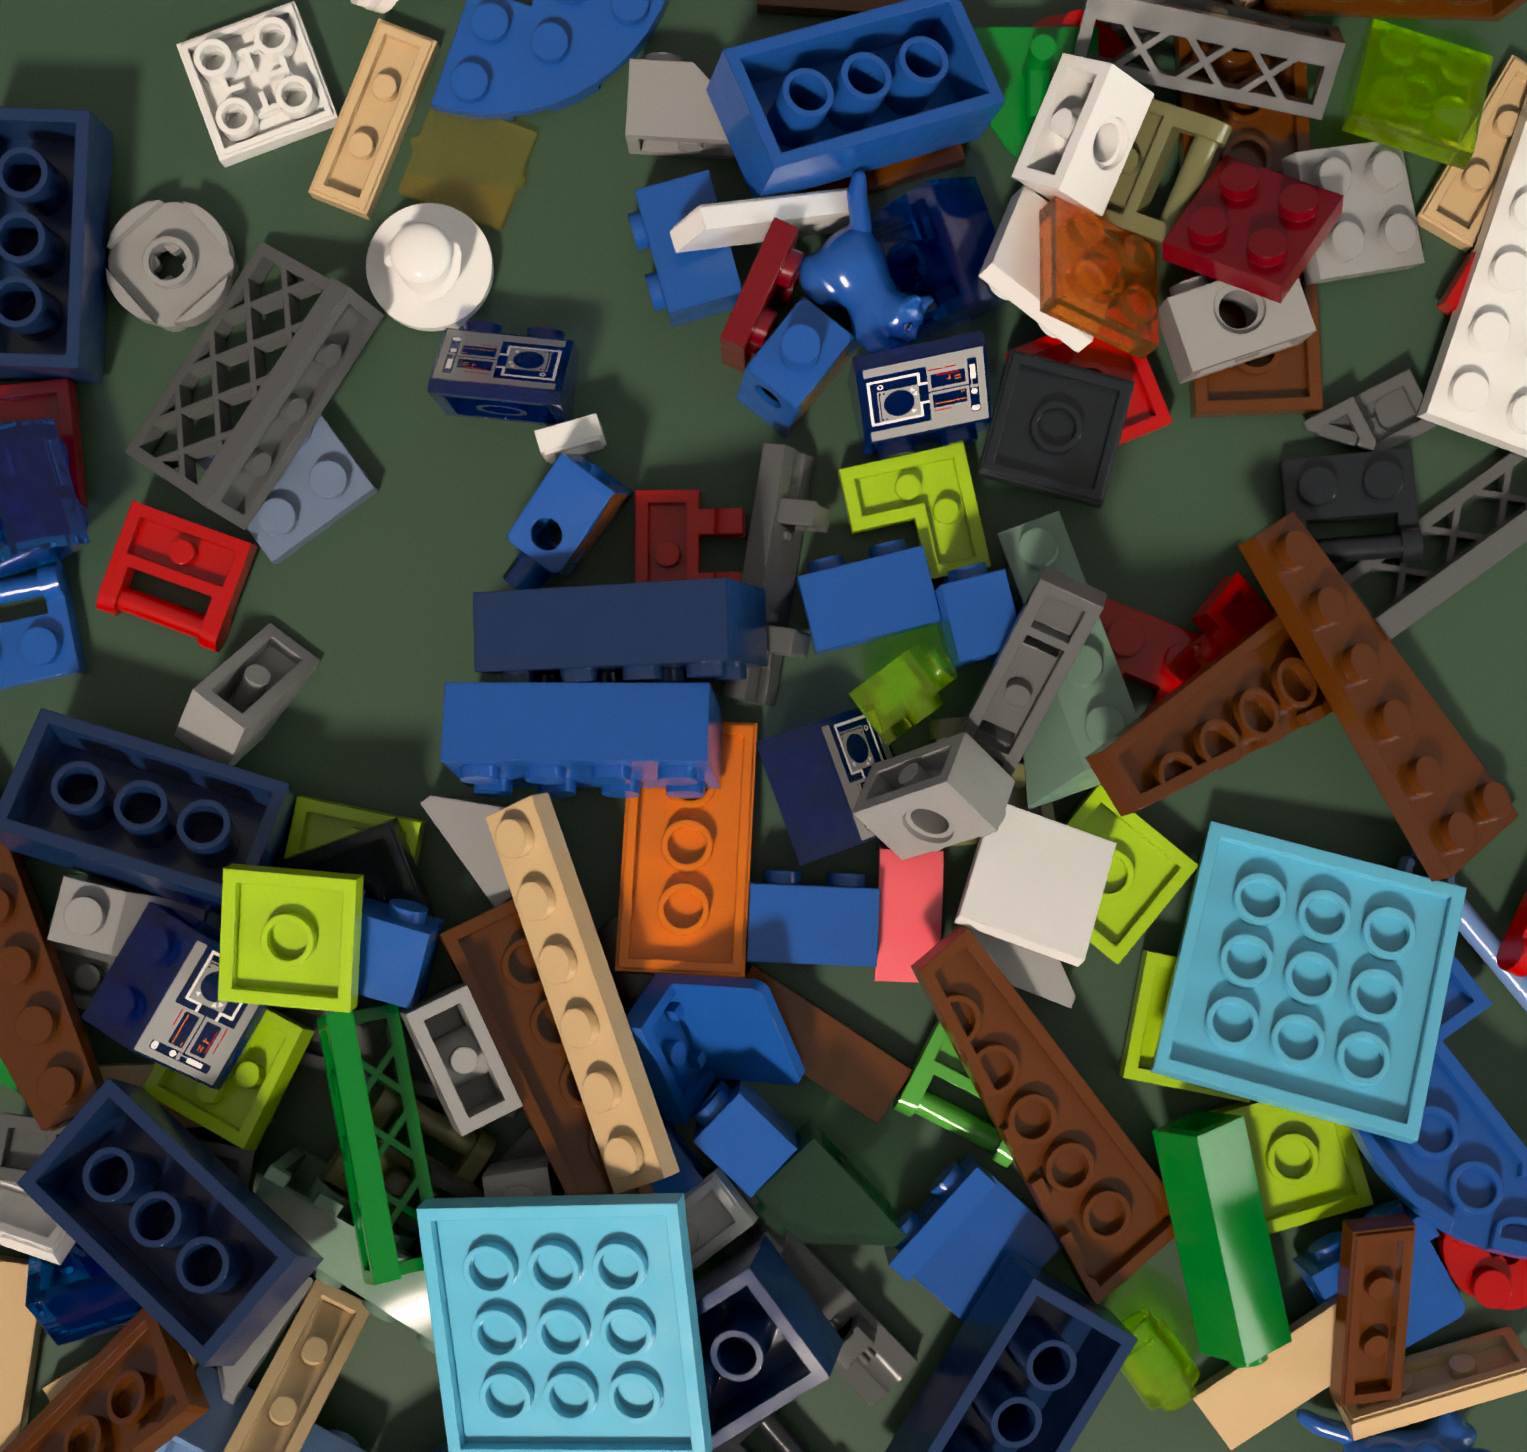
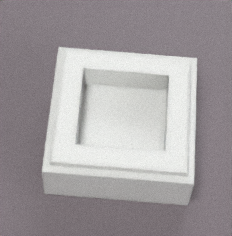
[534,413,607,464]

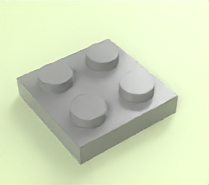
[1281,138,1425,285]

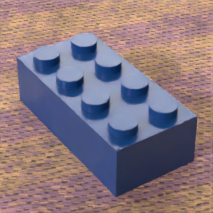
[706,0,1006,199]
[440,682,723,798]

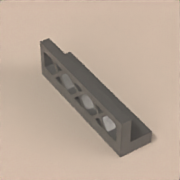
[1072,0,1346,120]
[1341,452,1527,640]

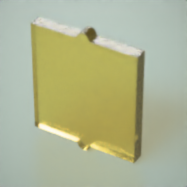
[398,106,538,231]

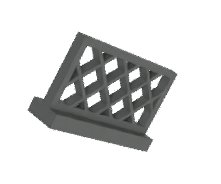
[125,241,384,530]

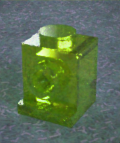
[849,639,957,745]

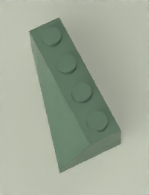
[997,511,1138,810]
[255,1144,435,1354]

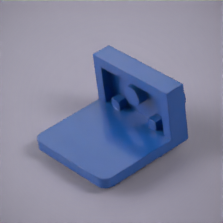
[626,973,805,1124]
[884,1153,1059,1323]
[1292,1199,1465,1348]

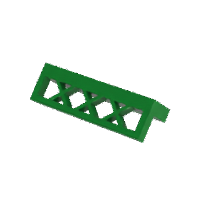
[317,1004,434,1285]

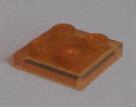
[1039,196,1159,359]

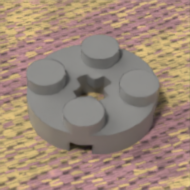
[105,200,240,332]

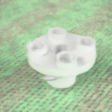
[366,203,494,331]

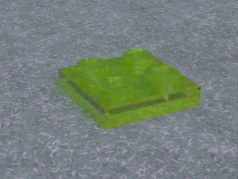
[1342,18,1494,169]

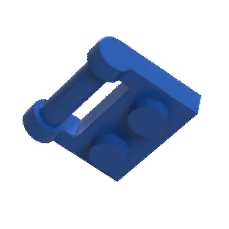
[0,560,88,691]

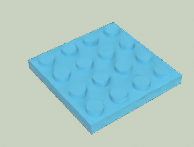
[1150,821,1467,1144]
[416,1193,713,1452]

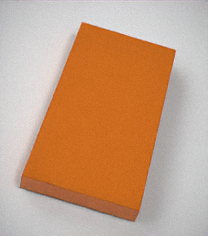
[615,721,757,978]

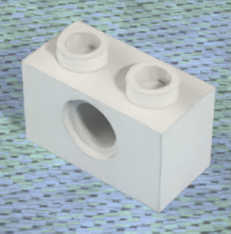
[1011,53,1154,216]

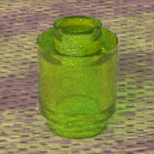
[1120,1309,1200,1412]

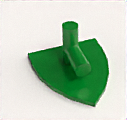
[973,27,1099,161]

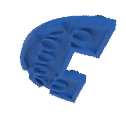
[431,0,670,122]
[1349,956,1527,1260]

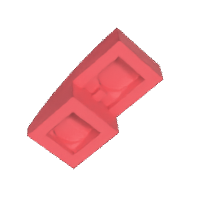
[874,844,944,983]

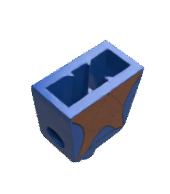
[737,297,860,438]
[502,453,635,590]

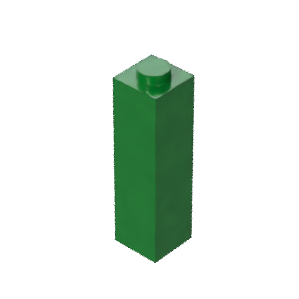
[1152,1110,1292,1368]

